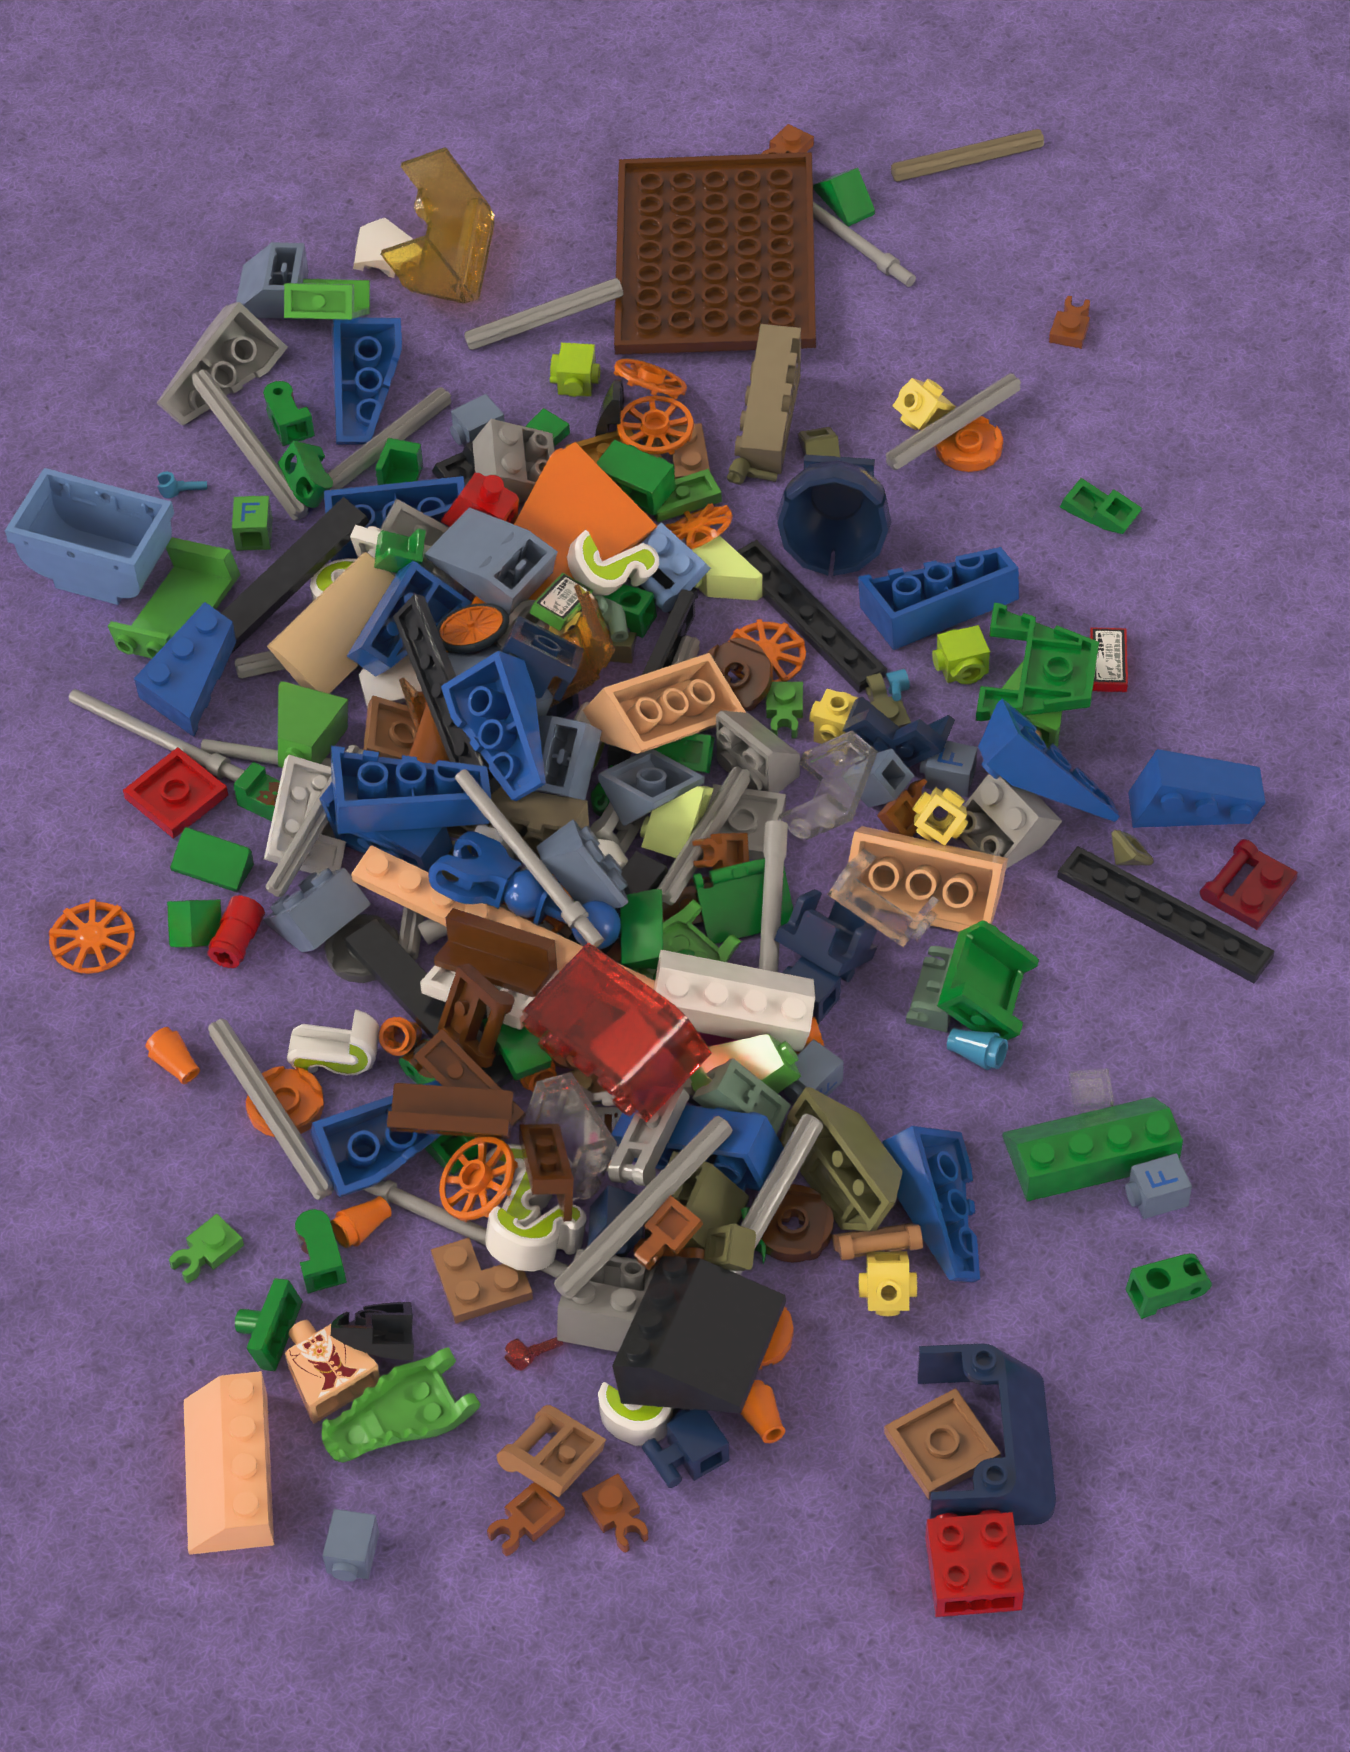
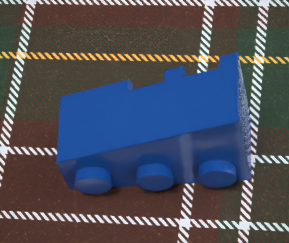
[347,561,471,677]
[134,602,236,737]
[1128,749,1266,828]
[319,782,453,872]

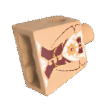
[285,1320,380,1424]

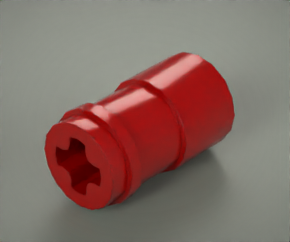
[207,895,265,968]

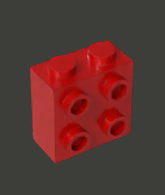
[925,1510,1024,1617]

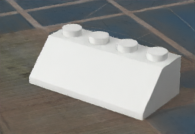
[648,950,815,1052]

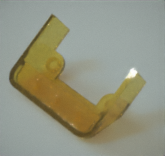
[380,147,495,304]

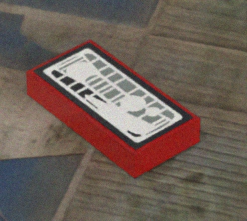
[1090,628,1128,692]

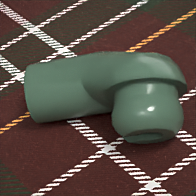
[588,595,628,642]

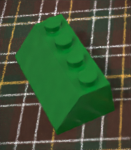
[1002,1097,1183,1202]

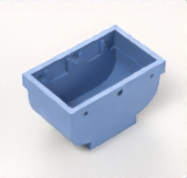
[5,468,174,605]

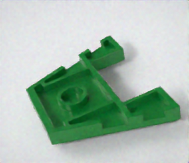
[976,602,1099,721]

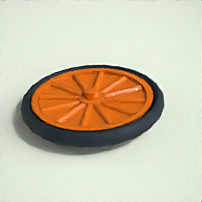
[437,603,509,653]

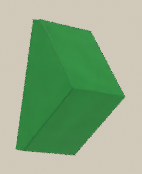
[813,167,875,227]

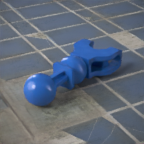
[428,831,621,950]

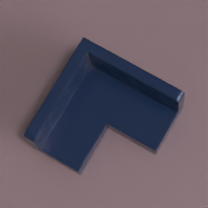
[842,697,955,768]

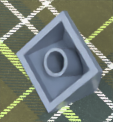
[598,749,705,826]

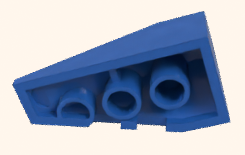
[332,317,402,445]
[978,698,1120,822]
[882,1126,980,1282]

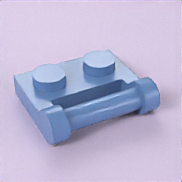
[641,522,711,612]

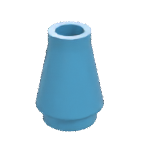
[947,1028,1008,1070]

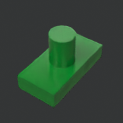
[636,734,715,774]
[235,1278,303,1372]

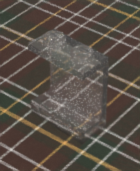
[777,730,878,841]
[827,849,939,948]
[522,1072,617,1201]

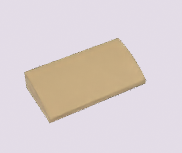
[267,552,394,694]

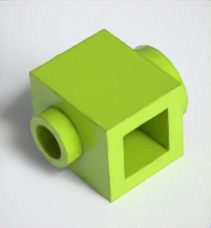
[550,342,601,397]
[932,625,990,685]

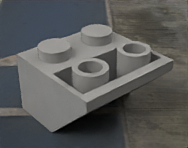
[472,419,554,503]
[716,710,800,793]
[959,774,1062,869]
[557,1249,657,1352]

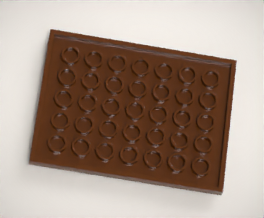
[614,152,816,355]

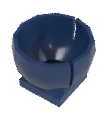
[776,455,892,576]

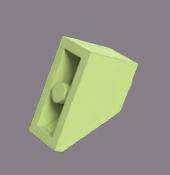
[692,535,763,600]
[640,786,714,858]

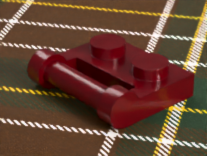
[1199,839,1298,930]

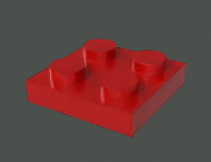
[123,747,229,839]

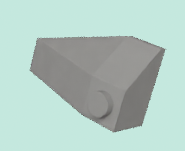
[157,302,288,426]

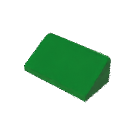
[170,827,254,893]
[620,889,663,969]

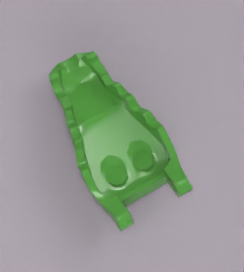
[612,899,742,1019]
[322,1347,481,1463]

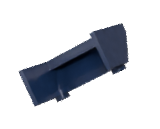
[917,1343,1056,1526]

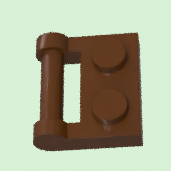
[437,963,515,1068]

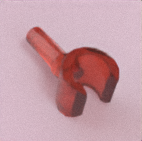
[504,1337,563,1371]

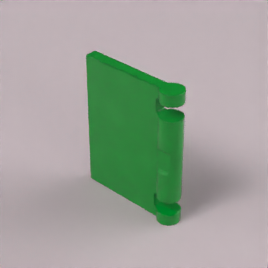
[693,858,793,944]

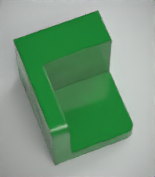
[375,438,423,485]
[374,528,426,573]
[167,899,221,947]

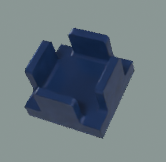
[501,616,584,702]
[774,889,879,977]

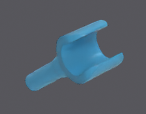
[157,471,207,498]
[886,669,910,701]

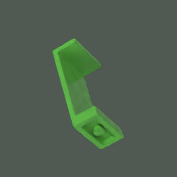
[284,279,370,320]
[108,537,241,659]

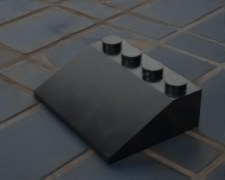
[612,1256,786,1413]

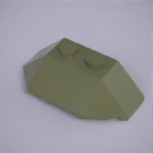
[787,1087,903,1231]

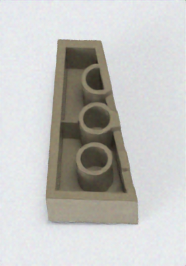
[735,324,801,474]
[447,786,589,860]

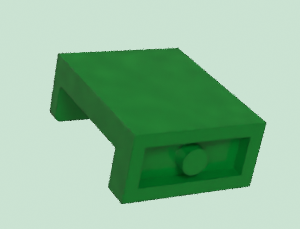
[937,920,1039,1041]

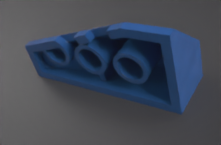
[441,651,546,801]
[310,1080,441,1198]

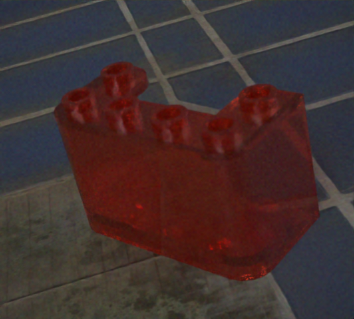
[522,943,712,1123]

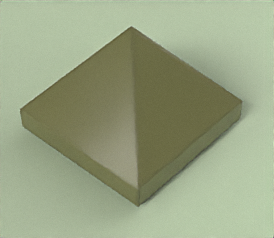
[1111,829,1154,865]

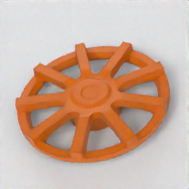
[614,359,687,399]
[617,396,694,455]
[665,503,733,549]
[728,619,806,682]
[49,899,135,974]
[439,1136,518,1222]

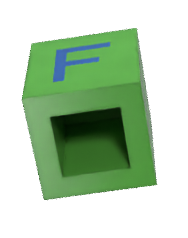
[232,496,273,551]

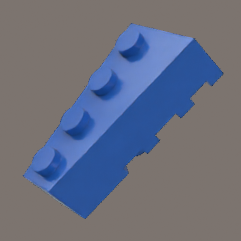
[324,476,465,562]

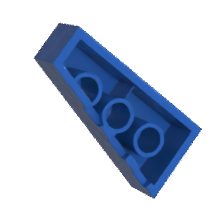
[858,547,1019,650]
[331,746,491,834]
[611,1098,784,1191]

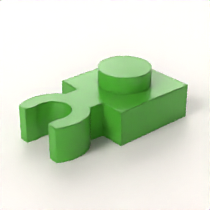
[766,682,803,738]
[169,1213,244,1283]

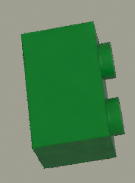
[596,440,676,515]

